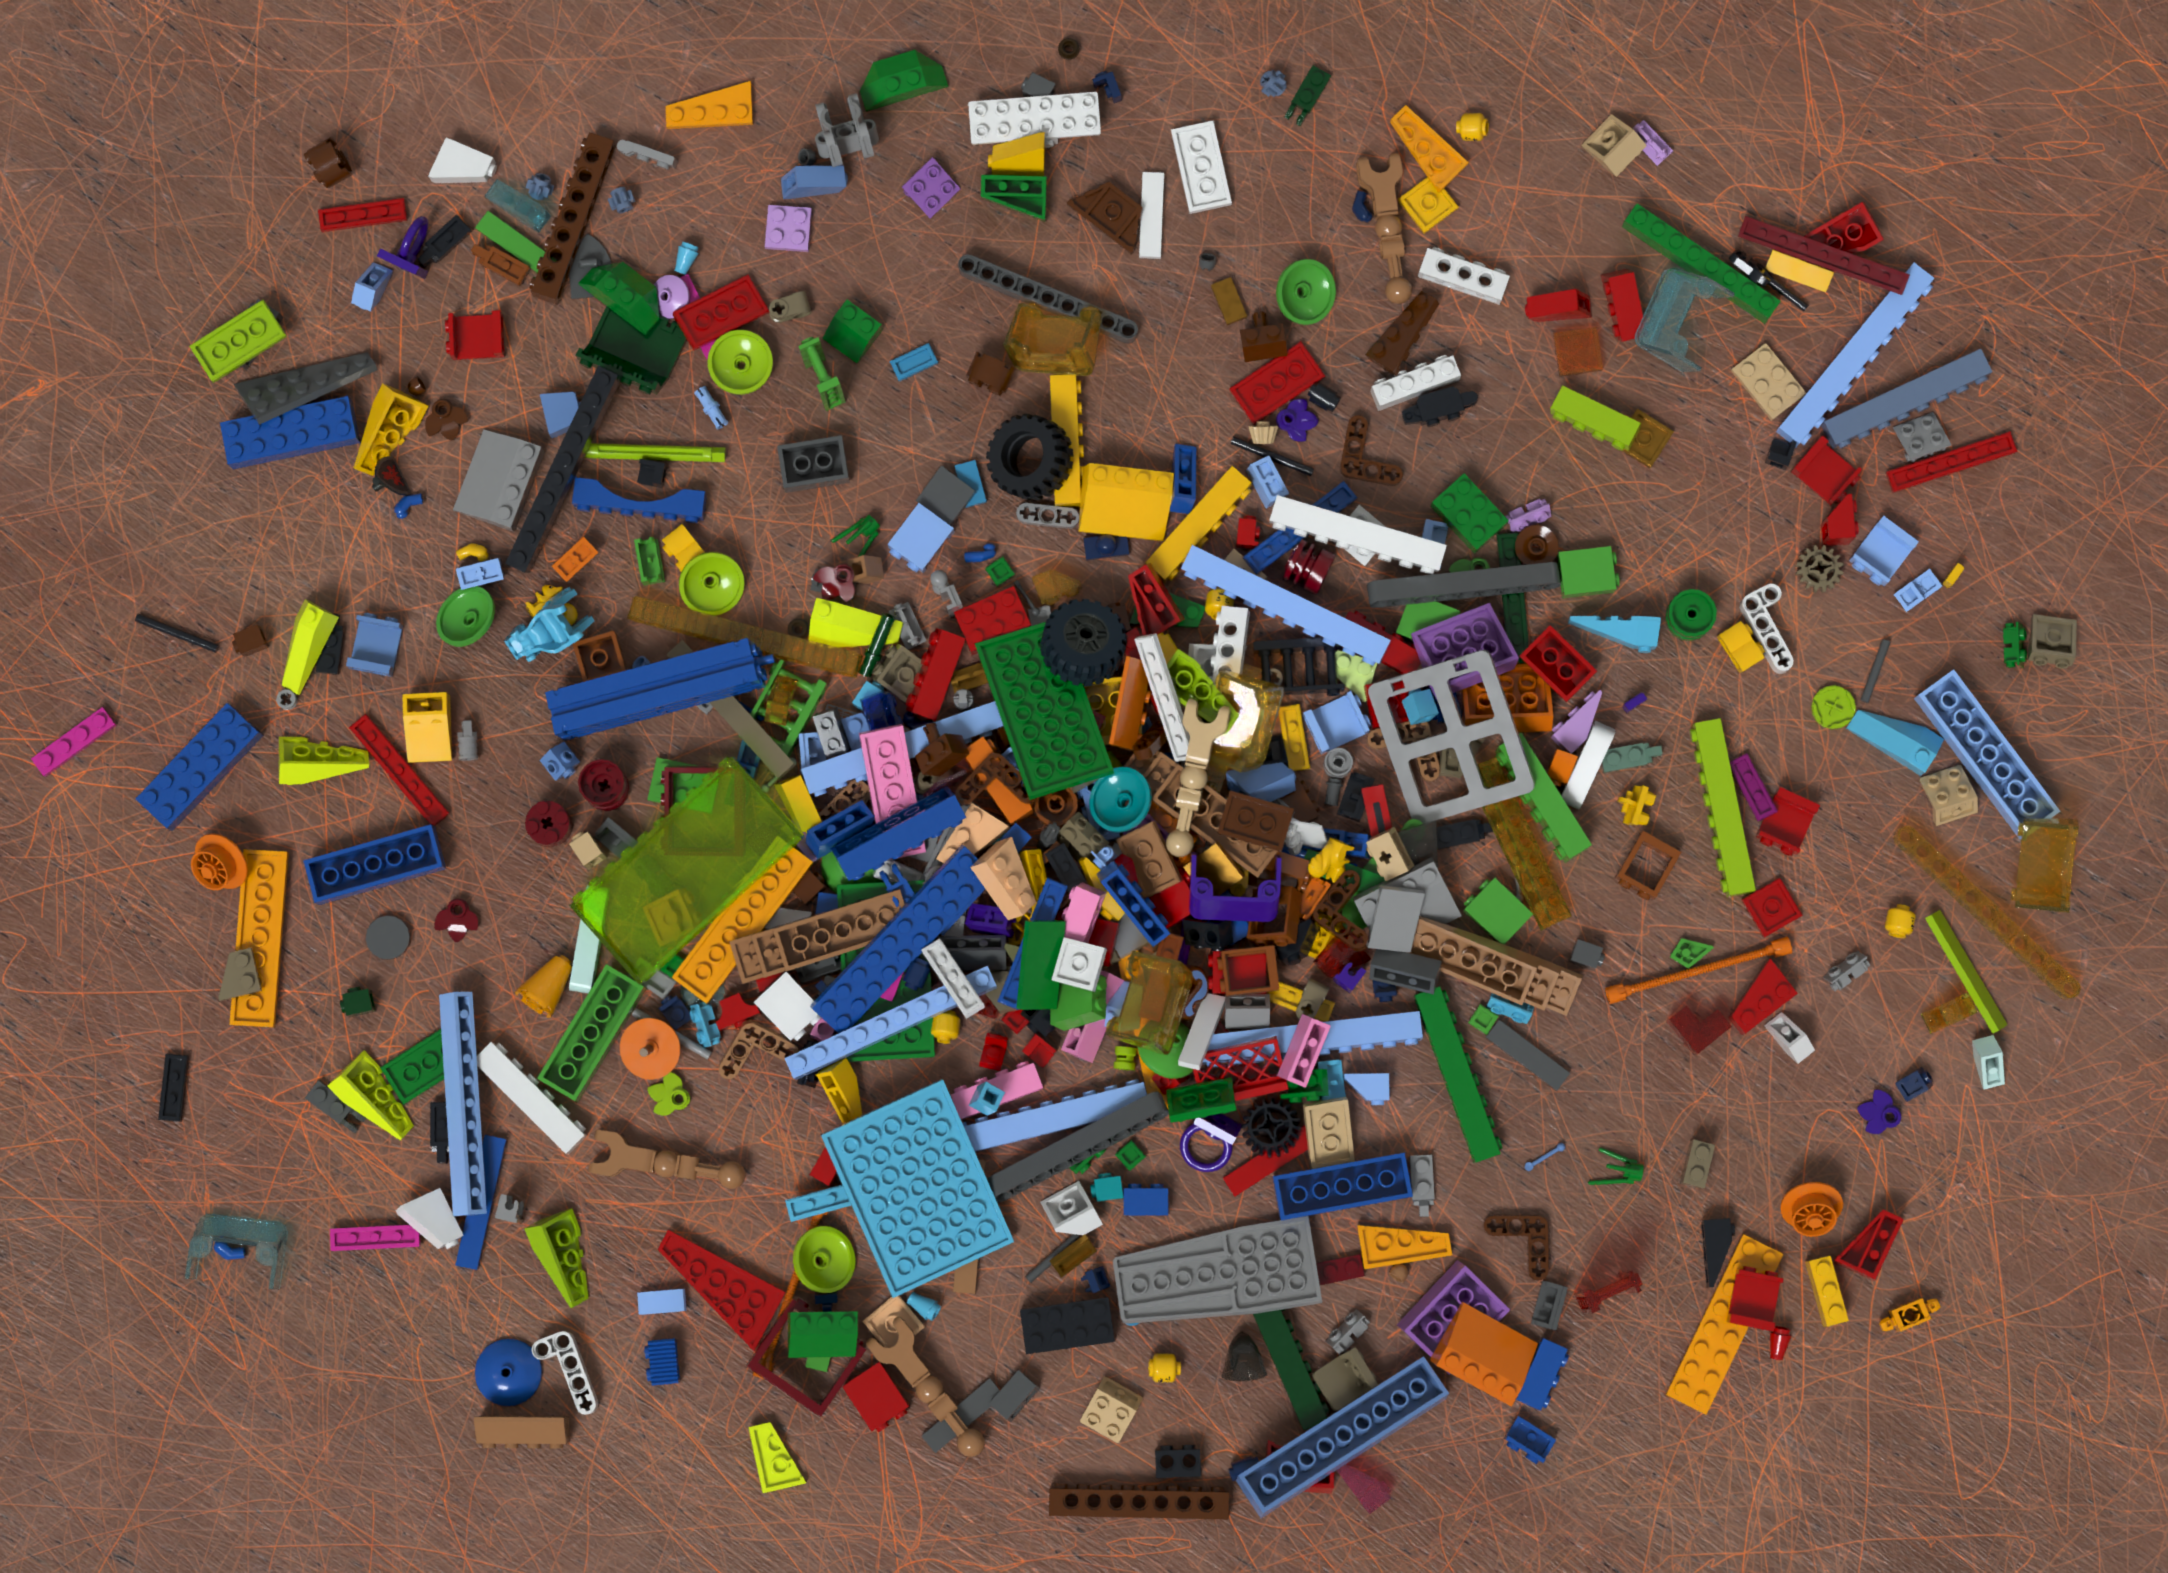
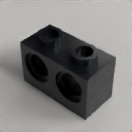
[1183,915,1234,951]
[1155,1445,1201,1478]

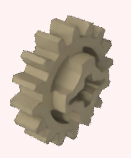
[1795,545,1844,593]

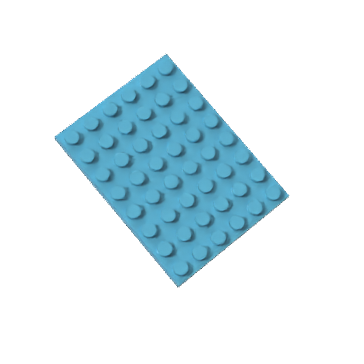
[820,1079,1014,1298]

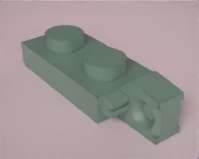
[1602,743,1663,773]

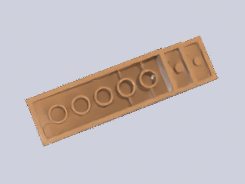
[1124,750,1278,878]
[729,889,905,984]
[1406,916,1583,1016]

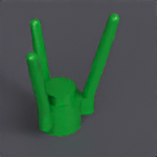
[831,515,880,557]
[1588,1147,1644,1185]

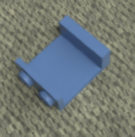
[346,613,403,677]

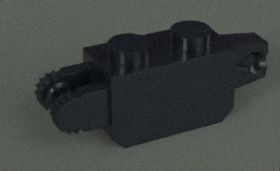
[1401,386,1478,427]

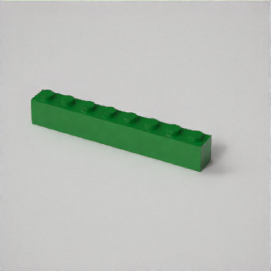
[1622,204,1781,324]
[1414,986,1503,1163]

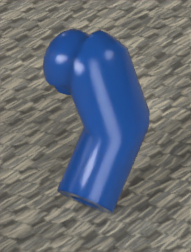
[394,493,423,519]

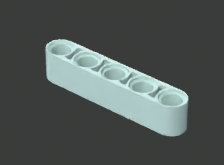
[569,884,610,993]

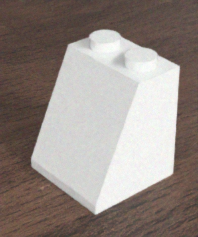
[754,972,821,1041]

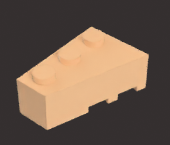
[936,803,1010,864]
[970,837,1036,920]

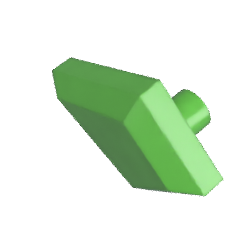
[1670,938,1713,969]

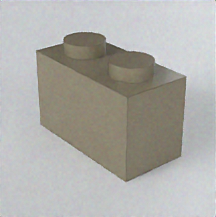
[1680,1139,1715,1189]

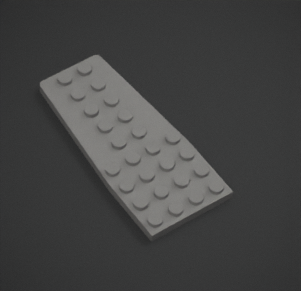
[1113,1216,1322,1324]

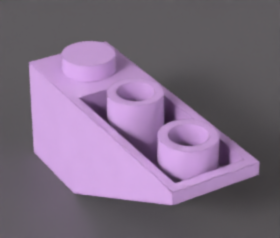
[1551,690,1602,754]

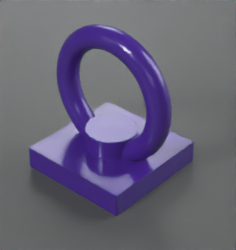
[377,216,429,279]
[1180,1113,1242,1172]

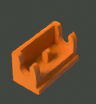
[551,536,599,582]
[1299,876,1331,921]

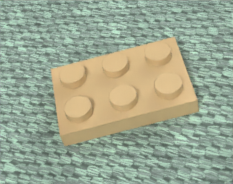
[1731,343,1807,421]
[1303,1097,1355,1169]

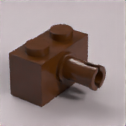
[1240,311,1288,362]
[915,723,969,777]

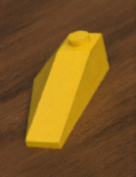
[353,383,428,476]

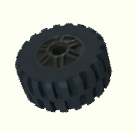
[1040,599,1127,686]

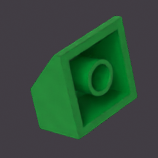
[822,300,883,364]

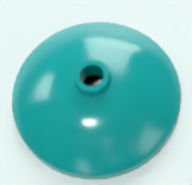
[1089,767,1152,832]

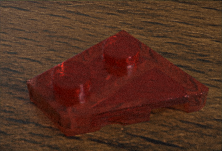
[1313,929,1371,977]

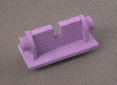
[1633,120,1673,166]
[1505,498,1551,533]

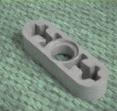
[1016,503,1079,529]

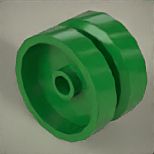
[1665,589,1717,641]

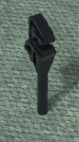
[1729,249,1809,312]

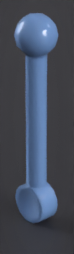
[1524,1143,1566,1171]

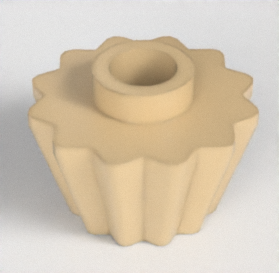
[1248,421,1278,444]

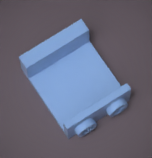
[887,503,955,573]
[1849,516,1919,586]
[1302,691,1371,755]

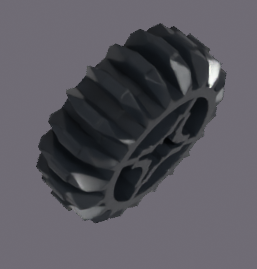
[1241,1098,1302,1158]

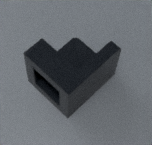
[1765,439,1797,470]
[637,459,667,488]

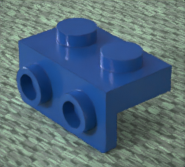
[1504,1416,1556,1464]

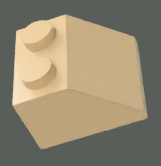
[1581,114,1647,177]

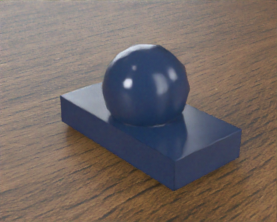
[1083,534,1129,561]

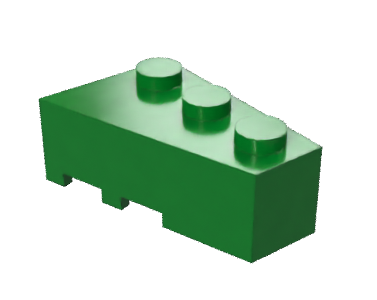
[981,175,1047,222]

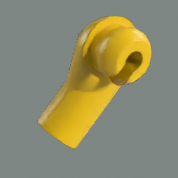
[456,543,489,562]

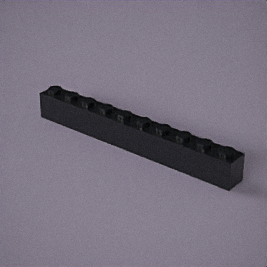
[505,366,623,573]

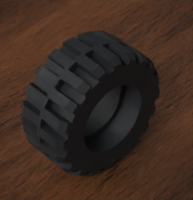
[986,414,1074,500]

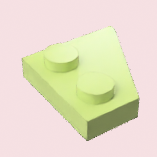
[1335,650,1377,703]

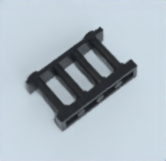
[1253,637,1344,700]

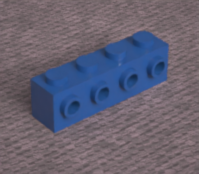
[1096,861,1170,947]

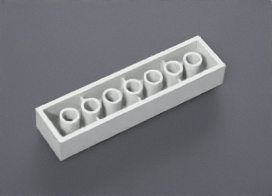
[1269,495,1447,575]

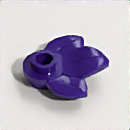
[1276,399,1319,442]
[1857,1090,1901,1134]

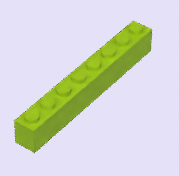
[1690,718,1756,897]

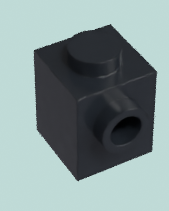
[1020,1009,1055,1037]

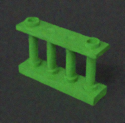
[798,337,846,411]
[739,659,828,757]

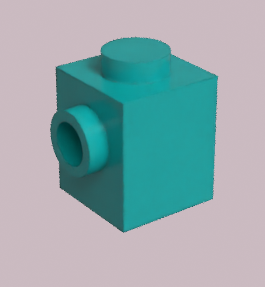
[1090,1173,1123,1202]

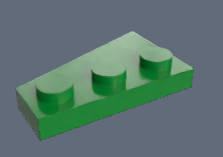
[1129,593,1205,628]

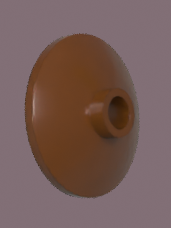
[1515,525,1559,565]

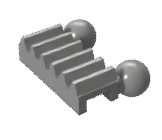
[930,570,963,618]

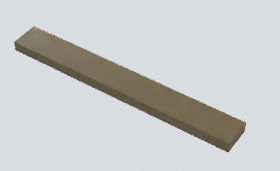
[666,640,795,780]

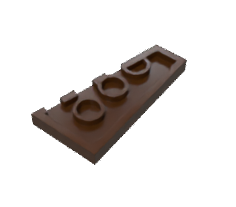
[1365,291,1439,376]

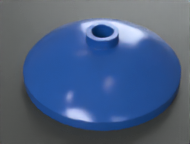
[475,1339,542,1406]

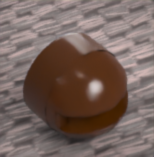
[408,376,426,396]

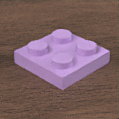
[765,205,812,252]

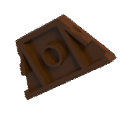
[1067,181,1143,255]

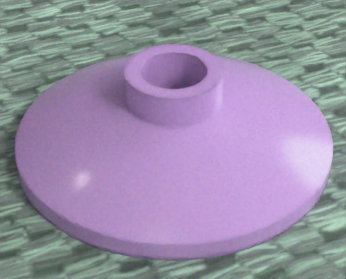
[654,275,690,319]

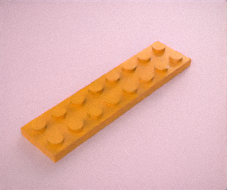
[672,836,814,1004]
[229,849,289,1028]
[1665,1234,1783,1415]

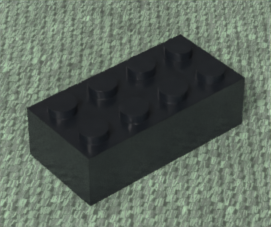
[1020,1297,1115,1354]

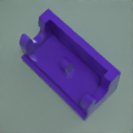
[965,903,1017,938]
[1332,963,1366,994]

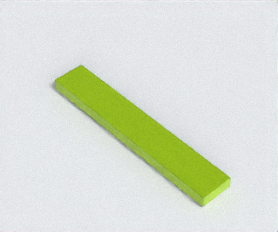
[1925,910,2008,1033]

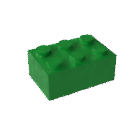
[1430,473,1509,554]

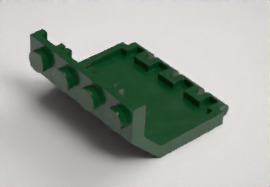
[575,306,687,395]

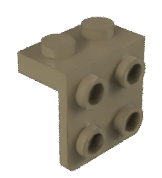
[1313,1347,1379,1411]

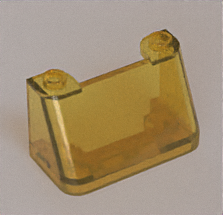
[1003,303,1101,376]
[1210,670,1284,773]
[2011,819,2079,913]
[1106,951,1193,1055]

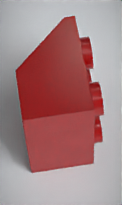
[1821,494,1859,546]

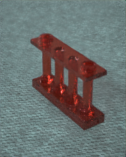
[1574,1270,1643,1314]

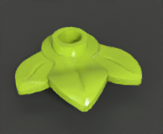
[647,1072,690,1116]

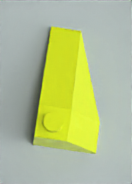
[808,598,903,649]
[282,599,339,695]
[278,736,369,785]
[327,1050,414,1140]

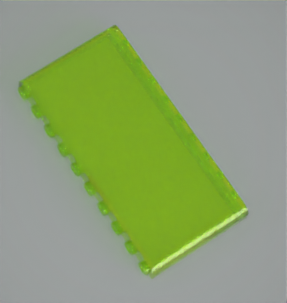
[569,757,804,985]

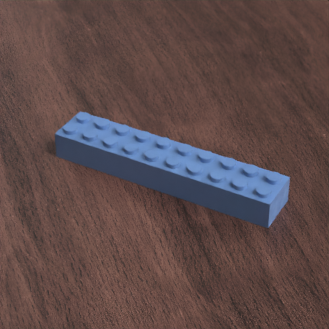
[1236,1356,1449,1519]

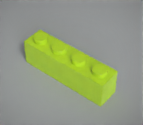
[1550,385,1641,451]

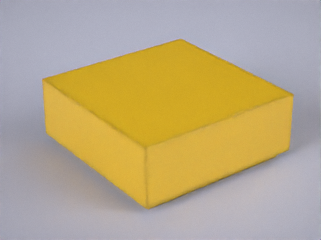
[1942,563,1964,588]

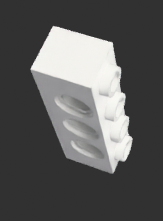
[1418,247,1510,305]
[1209,606,1250,699]

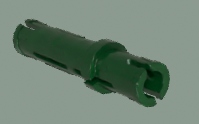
[858,612,896,677]

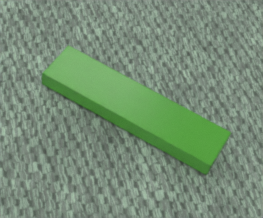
[475,211,557,279]

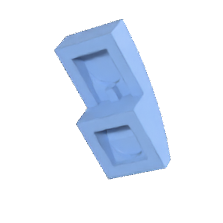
[1893,569,1943,612]
[637,1289,687,1315]

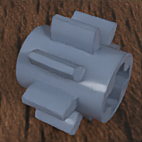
[1260,70,1287,97]
[526,173,554,200]
[607,187,636,214]

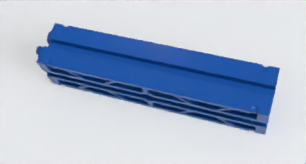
[545,638,775,741]

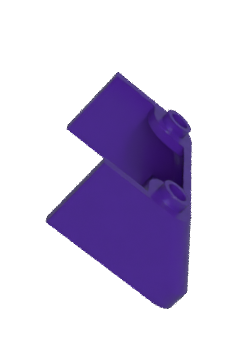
[1189,852,1282,922]

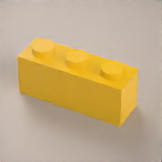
[1805,1256,1849,1327]

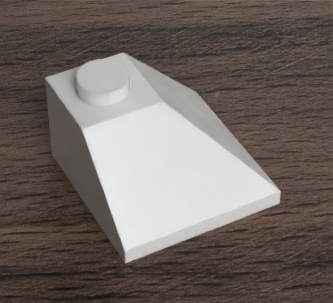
[1040,1181,1103,1235]

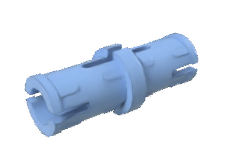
[694,386,729,430]

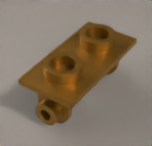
[950,663,988,693]

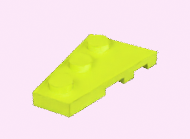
[748,1422,806,1493]

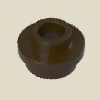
[1058,38,1080,60]
[787,619,809,641]

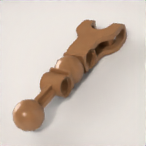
[1356,153,1412,304]
[588,1130,745,1189]
[866,1316,985,1457]

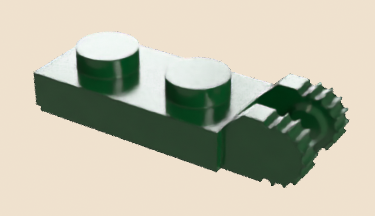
[1284,65,1331,126]

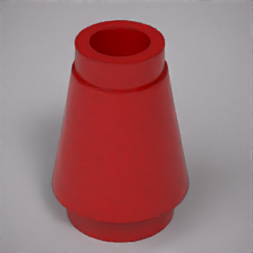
[1770,1326,1792,1360]

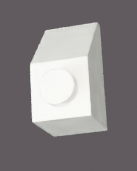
[1764,1012,1815,1064]

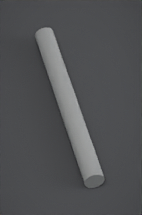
[632,1008,712,1060]

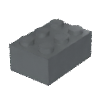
[777,435,850,493]

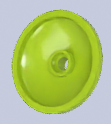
[708,330,773,395]
[679,552,744,616]
[793,1226,855,1293]

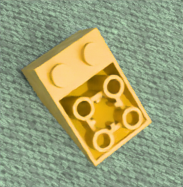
[402,692,452,763]

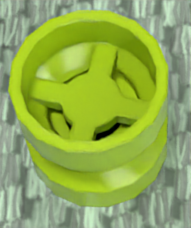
[1113,1046,1137,1071]

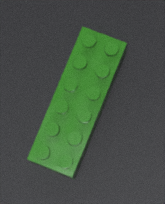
[1495,733,1592,863]
[537,964,647,1102]

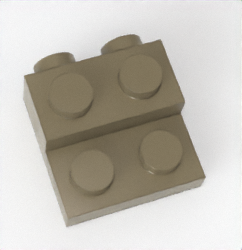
[2028,614,2077,669]
[872,644,922,704]
[1056,812,1109,863]

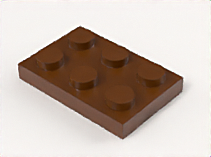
[1217,791,1294,852]

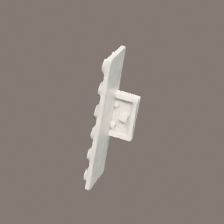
[968,92,1101,148]

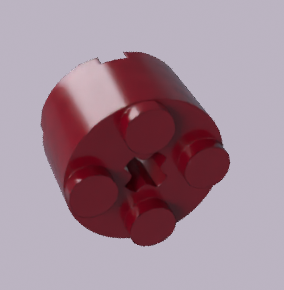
[525,801,572,847]

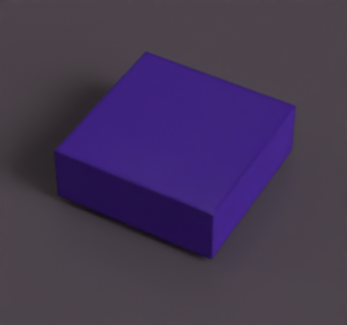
[1622,692,1647,714]

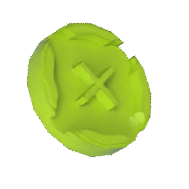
[1811,685,1856,730]

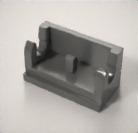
[595,817,644,865]
[1530,1281,1568,1331]
[989,1370,1040,1422]

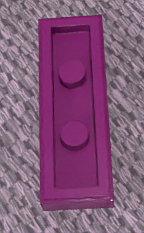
[1730,753,1778,822]

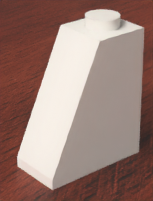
[428,138,497,183]
[395,1188,464,1249]

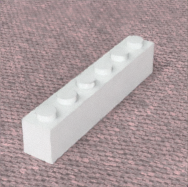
[477,1042,587,1155]

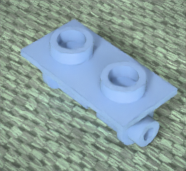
[1091,847,1118,870]

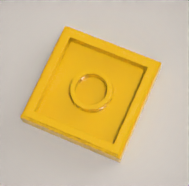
[1398,177,1459,234]

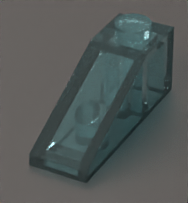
[484,179,551,233]

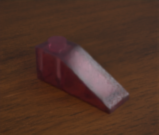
[1336,1464,1391,1514]

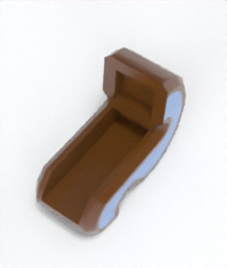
[1169,964,1209,1020]

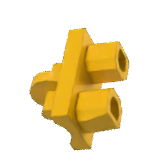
[1617,785,1656,825]

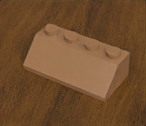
[474,1416,569,1449]

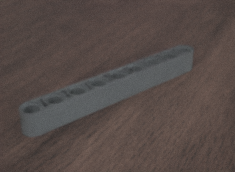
[958,254,1138,344]
[1367,562,1561,608]
[987,1092,1169,1203]

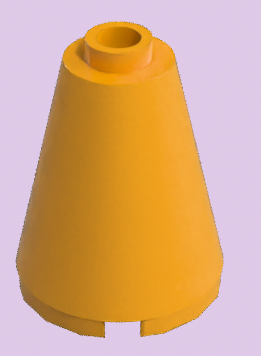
[515,955,572,1018]

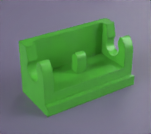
[634,537,665,586]

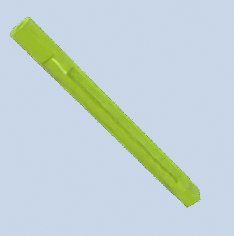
[584,443,726,462]

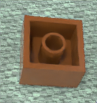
[572,630,627,682]

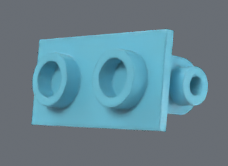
[1486,993,1534,1024]
[690,1002,722,1048]

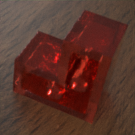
[1666,1006,1732,1056]

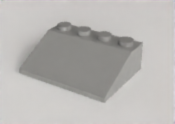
[453,429,545,532]
[1353,857,1462,931]

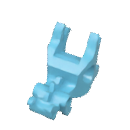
[504,587,595,662]

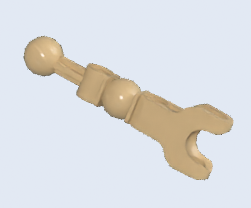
[1166,698,1231,857]

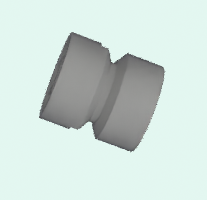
[1323,748,1353,779]

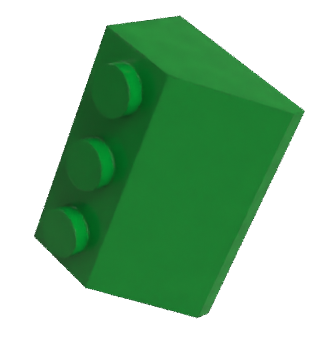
[788,1311,858,1358]

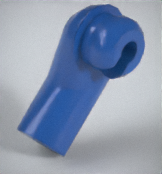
[964,544,996,563]
[214,1237,246,1260]

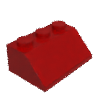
[1519,625,1597,702]

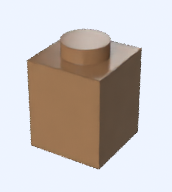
[848,555,884,584]

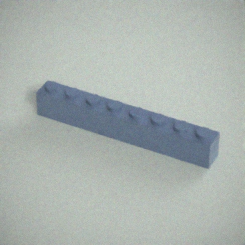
[1821,349,1993,449]

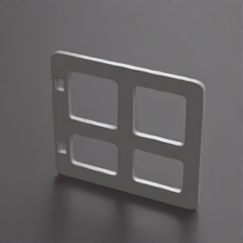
[1368,650,1535,824]

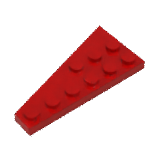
[658,1230,786,1352]

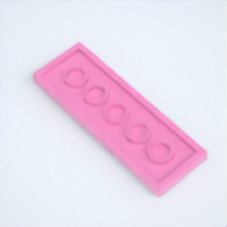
[859,724,926,859]

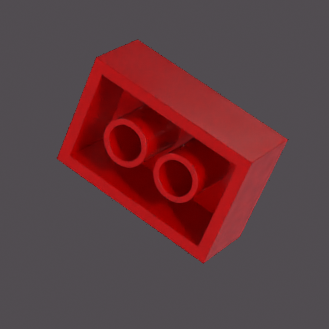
[954,586,1031,656]

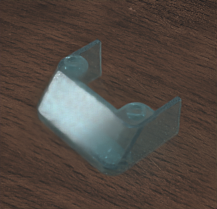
[1635,268,1735,372]
[185,1214,288,1289]

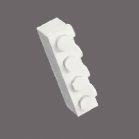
[1370,355,1461,411]

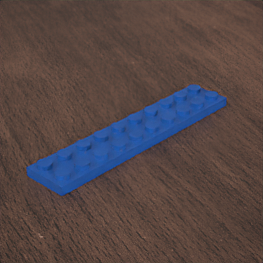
[810,844,984,1033]

